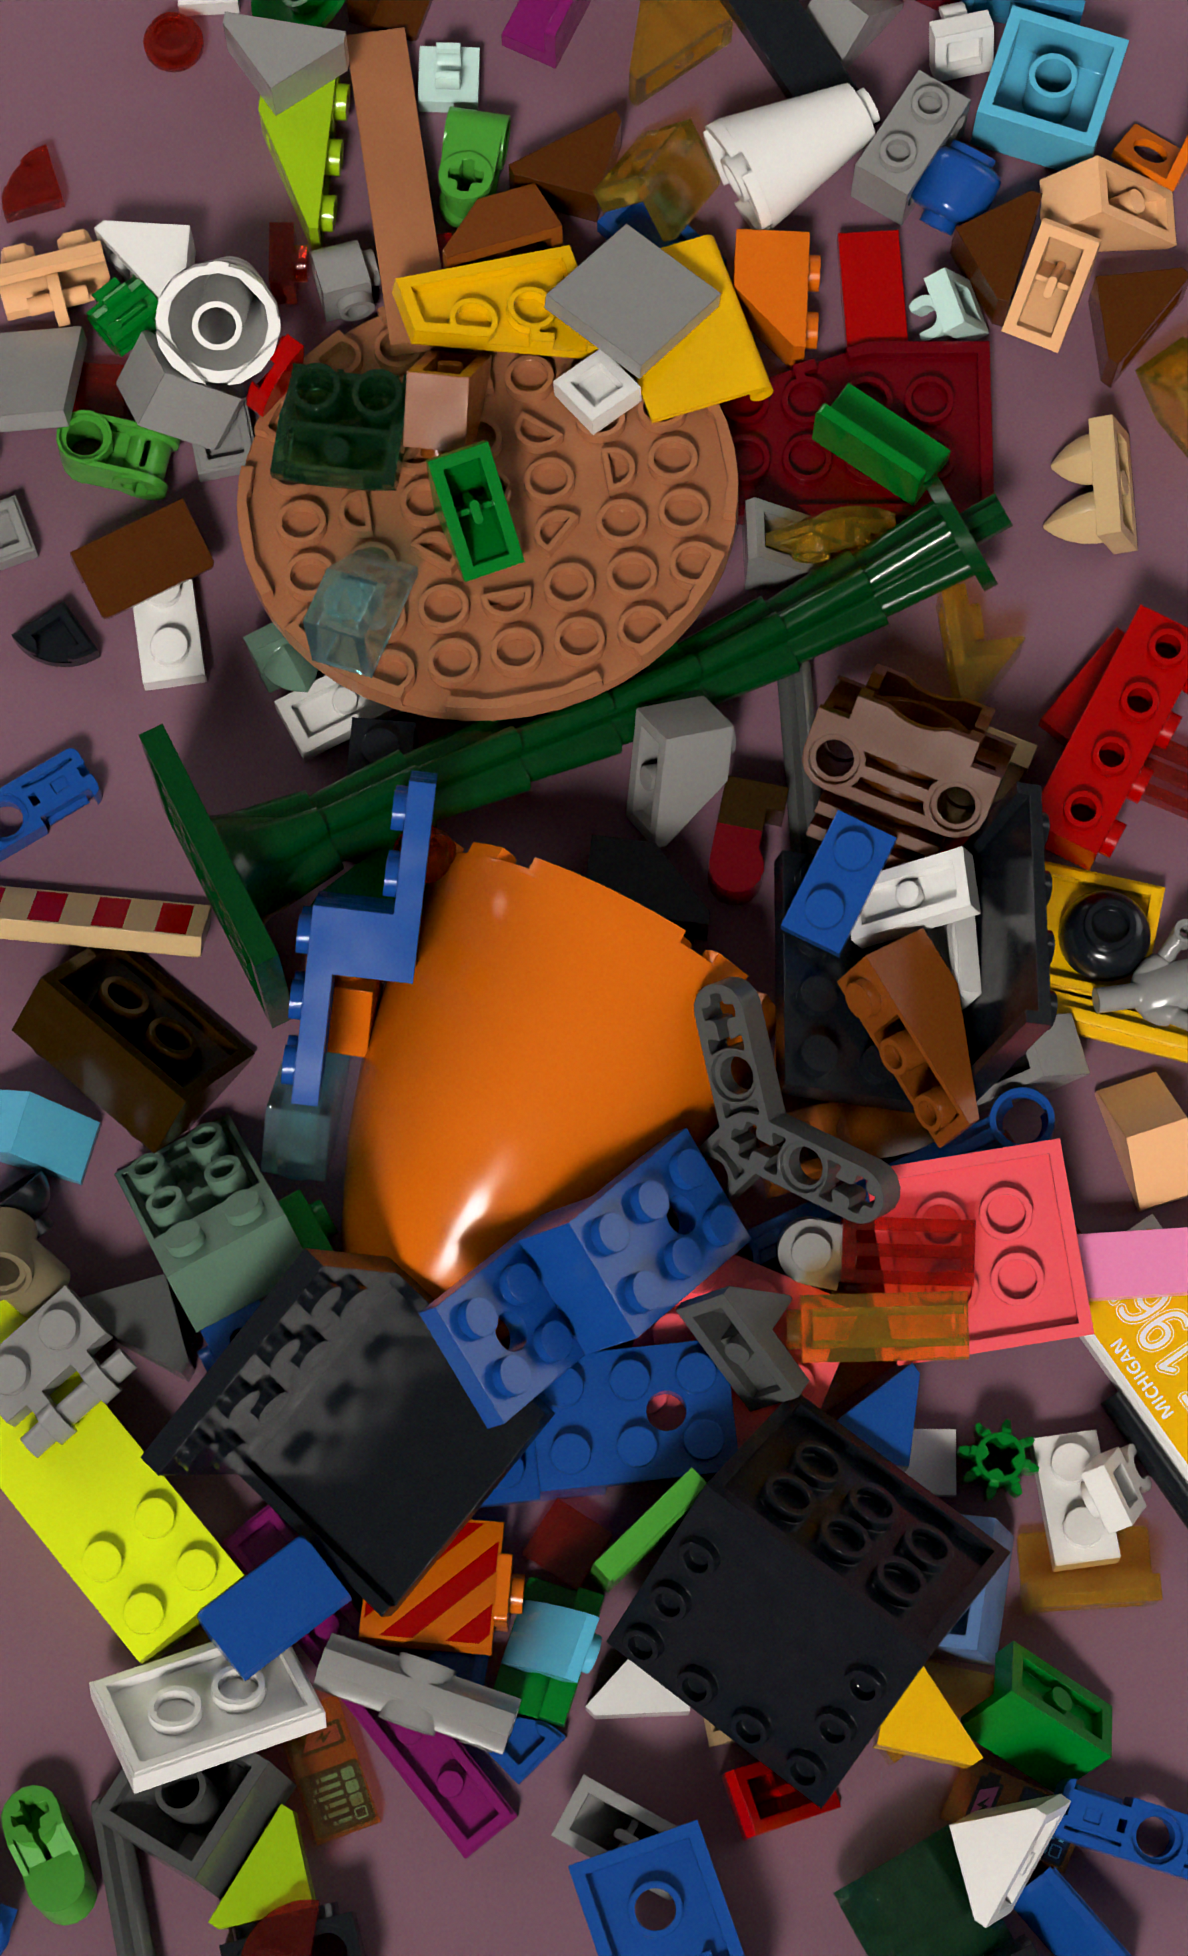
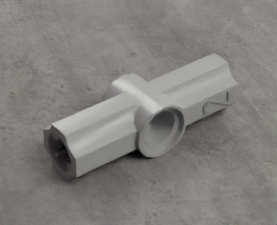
[313,1633,522,1755]

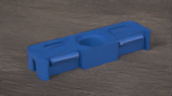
[0,748,103,862]
[1052,1778,1188,1881]

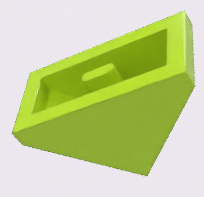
[208,1804,317,1930]

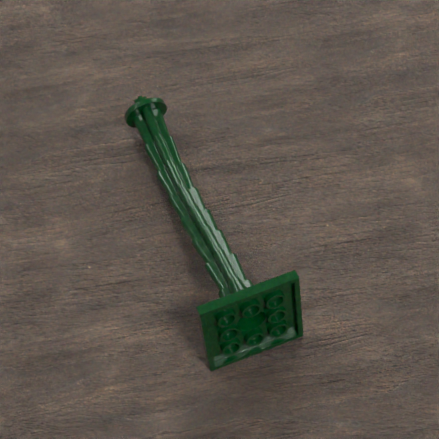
[139,475,1013,1029]

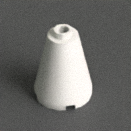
[703,83,880,230]
[155,256,281,385]

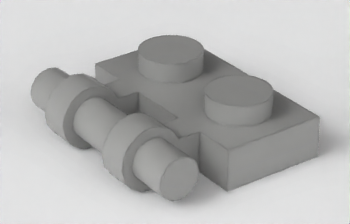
[0,1285,137,1458]

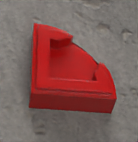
[246,333,304,417]

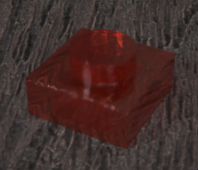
[269,222,309,304]

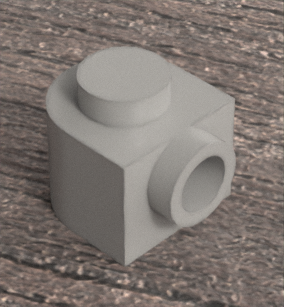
[309,240,381,322]
[776,1216,859,1291]

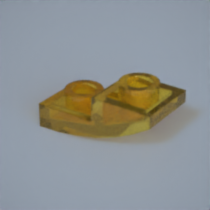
[766,506,896,564]

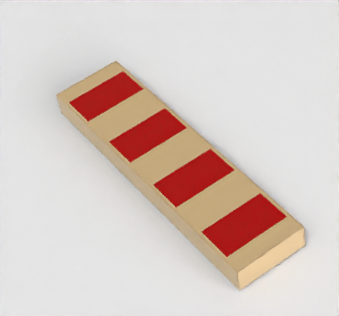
[0,886,211,957]

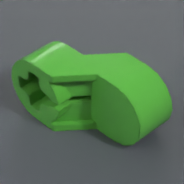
[1,1785,97,1926]

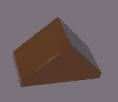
[509,110,622,222]
[950,190,1043,327]
[1088,267,1188,388]

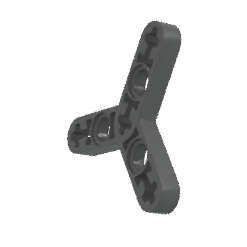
[666,977,901,1233]

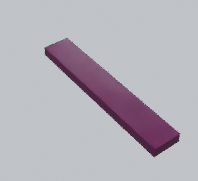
[220,1505,518,1859]

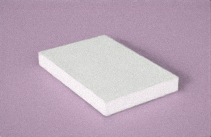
[89,1642,327,1794]

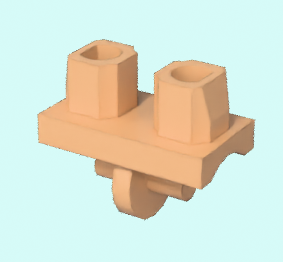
[0,229,111,328]

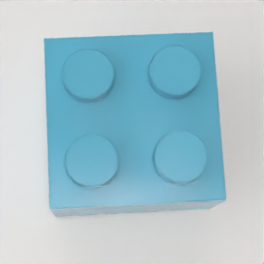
[970,5,1129,171]

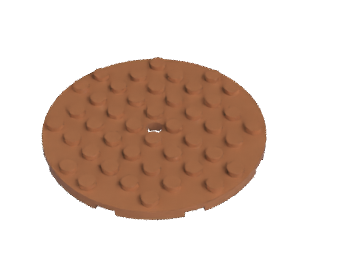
[237,306,739,721]

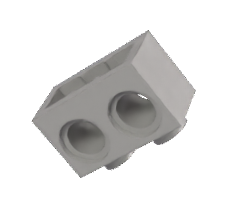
[850,70,971,226]

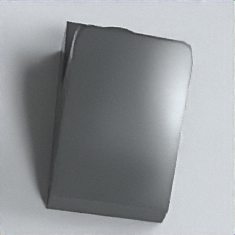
[676,1286,810,1412]

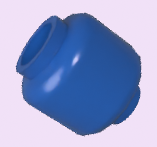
[911,139,1001,236]

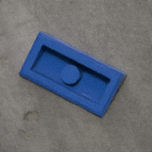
[197,1535,352,1681]
[1013,1867,1132,1956]

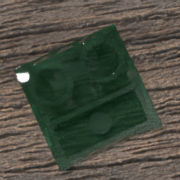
[270,363,407,491]
[832,1824,1014,1956]

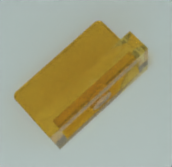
[593,118,721,242]
[1016,1526,1163,1614]

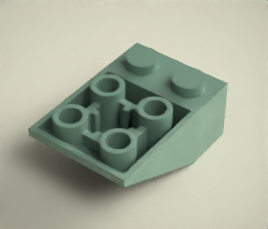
[114,1114,303,1333]

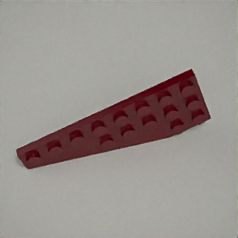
[719,341,994,525]

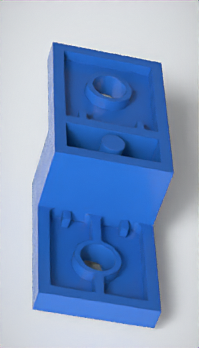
[281,771,438,1107]
[419,1128,752,1429]
[480,1341,738,1508]
[568,1820,745,1956]

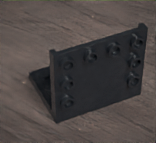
[774,782,1058,1113]
[140,1248,555,1617]
[606,1394,1011,1809]

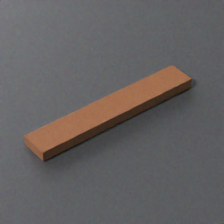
[347,27,450,356]

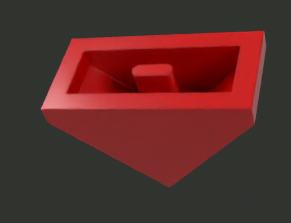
[721,1761,841,1841]

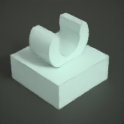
[418,42,480,113]
[909,267,989,341]

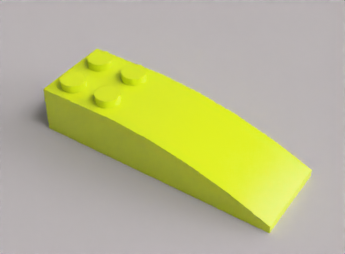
[0,1300,245,1664]

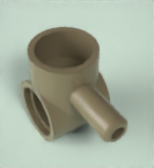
[0,1207,70,1318]

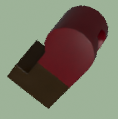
[708,775,789,905]

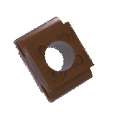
[802,663,1017,870]

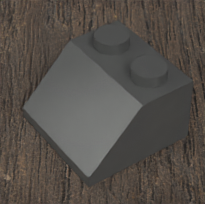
[92,1752,297,1900]

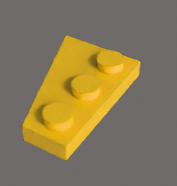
[392,245,599,359]

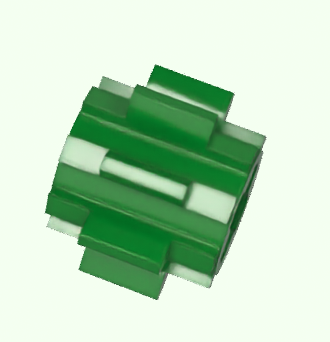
[86,275,158,357]
[956,1419,1039,1503]

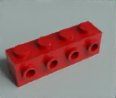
[1042,604,1188,871]

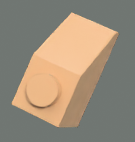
[1040,155,1177,252]

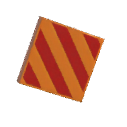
[359,1519,504,1656]

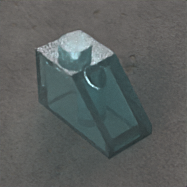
[303,550,418,678]
[261,1052,351,1182]

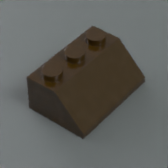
[12,947,255,1154]

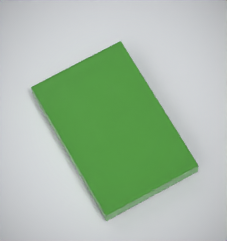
[588,1467,707,1593]

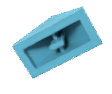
[0,1089,101,1185]

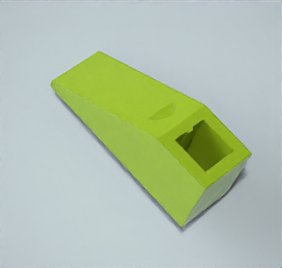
[258,76,350,251]

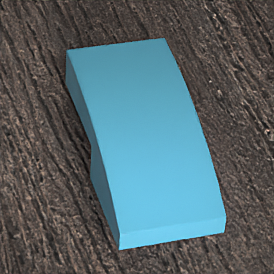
[501,1600,602,1683]

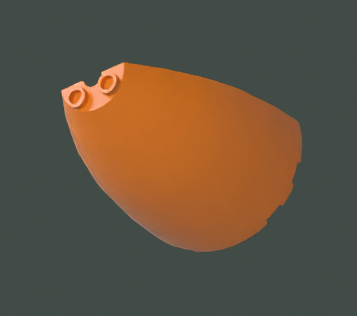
[341,842,776,1342]

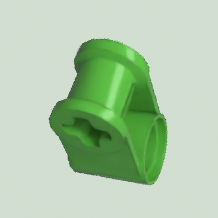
[438,106,511,228]
[56,410,181,501]

